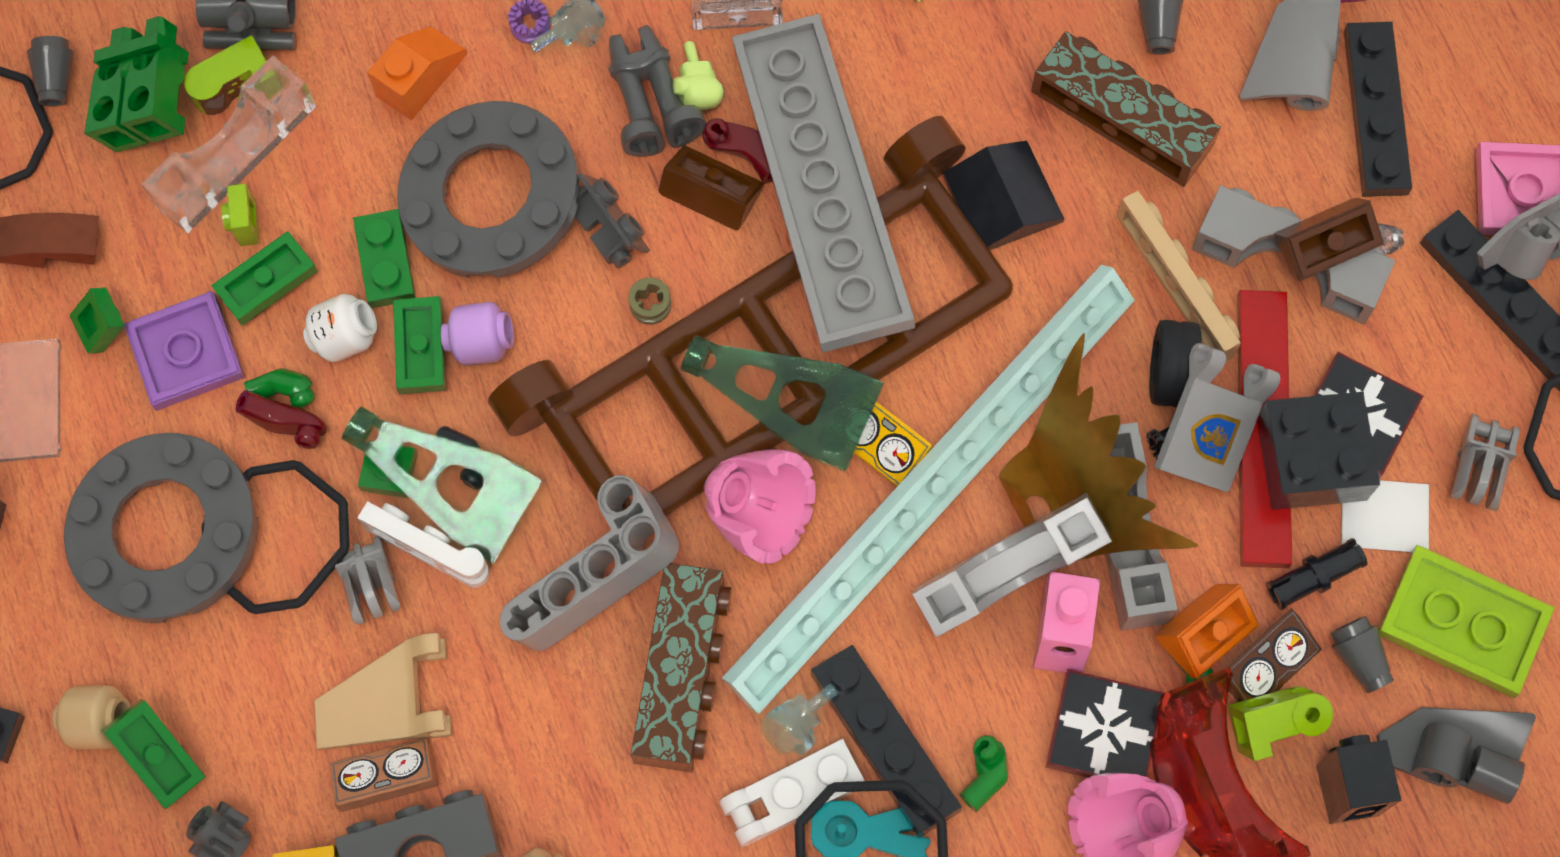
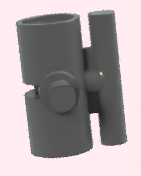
[195,0,297,50]

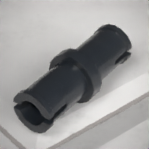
[1266,538,1368,611]

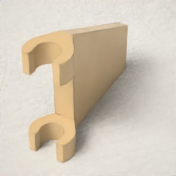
[314,633,452,750]

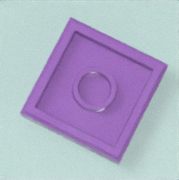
[124,291,245,411]

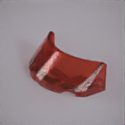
[1151,667,1311,857]

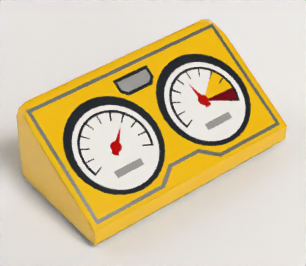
[827,389,932,487]

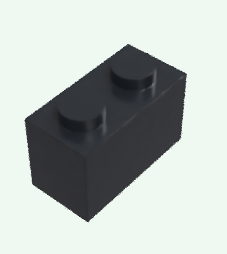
[1316,735,1402,824]

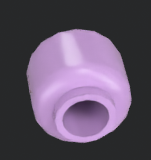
[441,302,514,366]

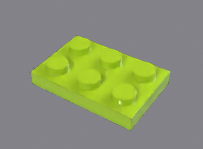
[1378,545,1555,698]

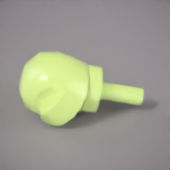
[672,41,724,111]

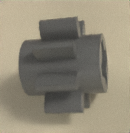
[186,801,251,857]

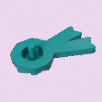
[811,801,931,857]

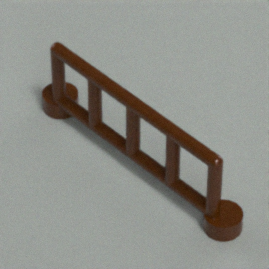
[488,116,1013,516]

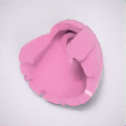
[704,450,816,564]
[1068,773,1188,857]

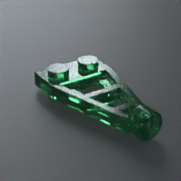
[681,335,884,473]
[341,406,544,564]

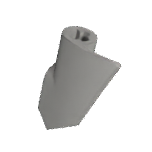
[1240,0,1341,111]
[1477,193,1560,280]

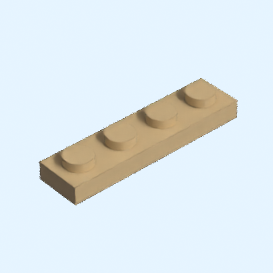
[1117,191,1241,363]

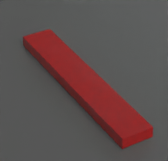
[1237,290,1292,569]

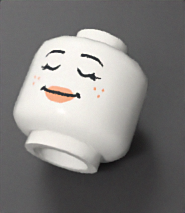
[303,294,377,362]

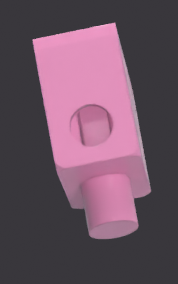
[1033,572,1100,673]

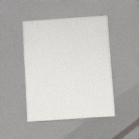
[1341,480,1429,552]

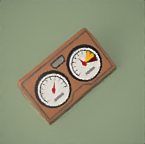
[330,737,438,812]

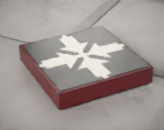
[1314,352,1424,479]
[1046,669,1164,778]

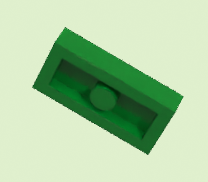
[353,209,416,309]
[211,231,318,326]
[393,296,446,395]
[101,699,206,809]

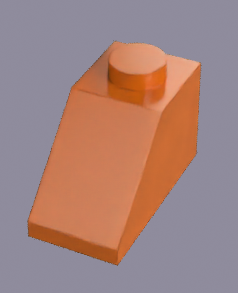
[367,26,467,120]

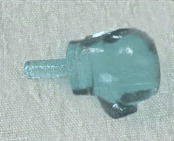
[530,0,606,53]
[761,683,839,755]

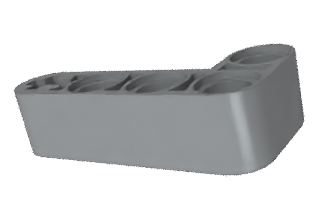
[500,475,679,651]

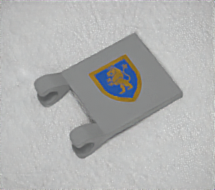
[1154,343,1281,492]

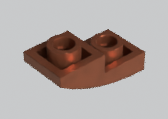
[0,213,99,268]

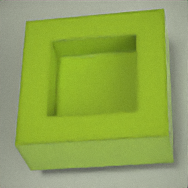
[221,183,259,246]

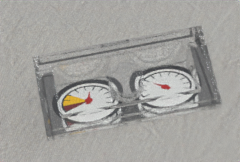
[691,0,783,30]

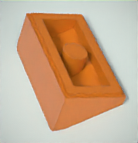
[1155,584,1259,678]

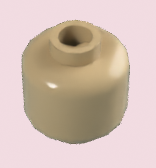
[53,685,131,750]

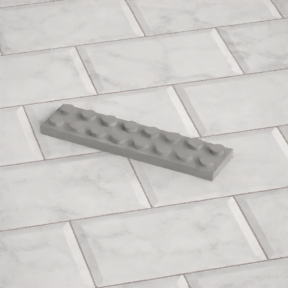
[732,14,915,353]

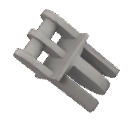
[1450,414,1520,511]
[333,536,400,624]

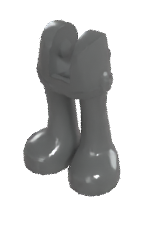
[608,25,706,157]

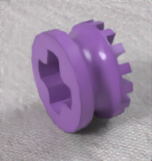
[508,0,551,44]

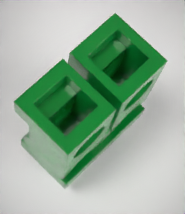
[84,16,189,153]

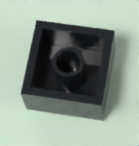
[1257,391,1380,510]

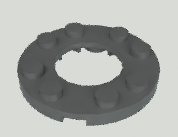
[397,101,580,278]
[64,433,258,623]

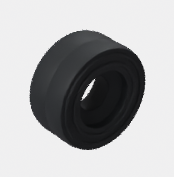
[1149,320,1202,407]

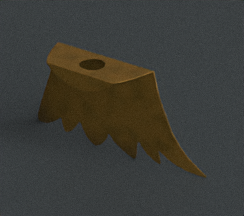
[998,333,1198,559]

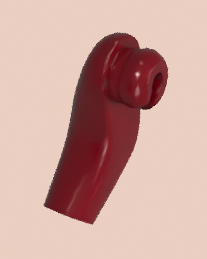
[702,118,773,184]
[236,390,327,449]

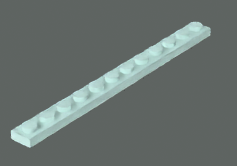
[722,265,1135,714]

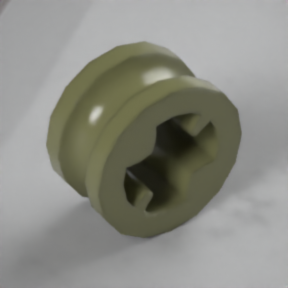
[628,278,671,325]

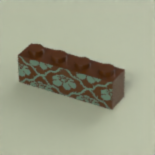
[1031,31,1221,187]
[631,563,732,773]

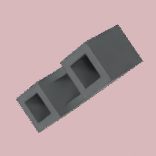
[335,790,503,857]

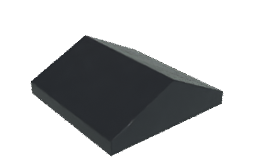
[943,141,1064,250]

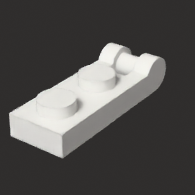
[357,501,490,588]
[719,739,865,847]

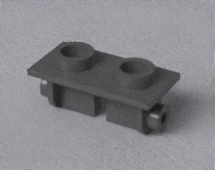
[575,173,650,268]

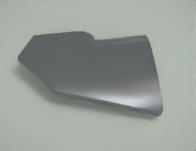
[1376,707,1536,804]

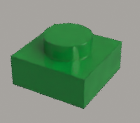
[69,287,125,354]
[358,441,418,498]

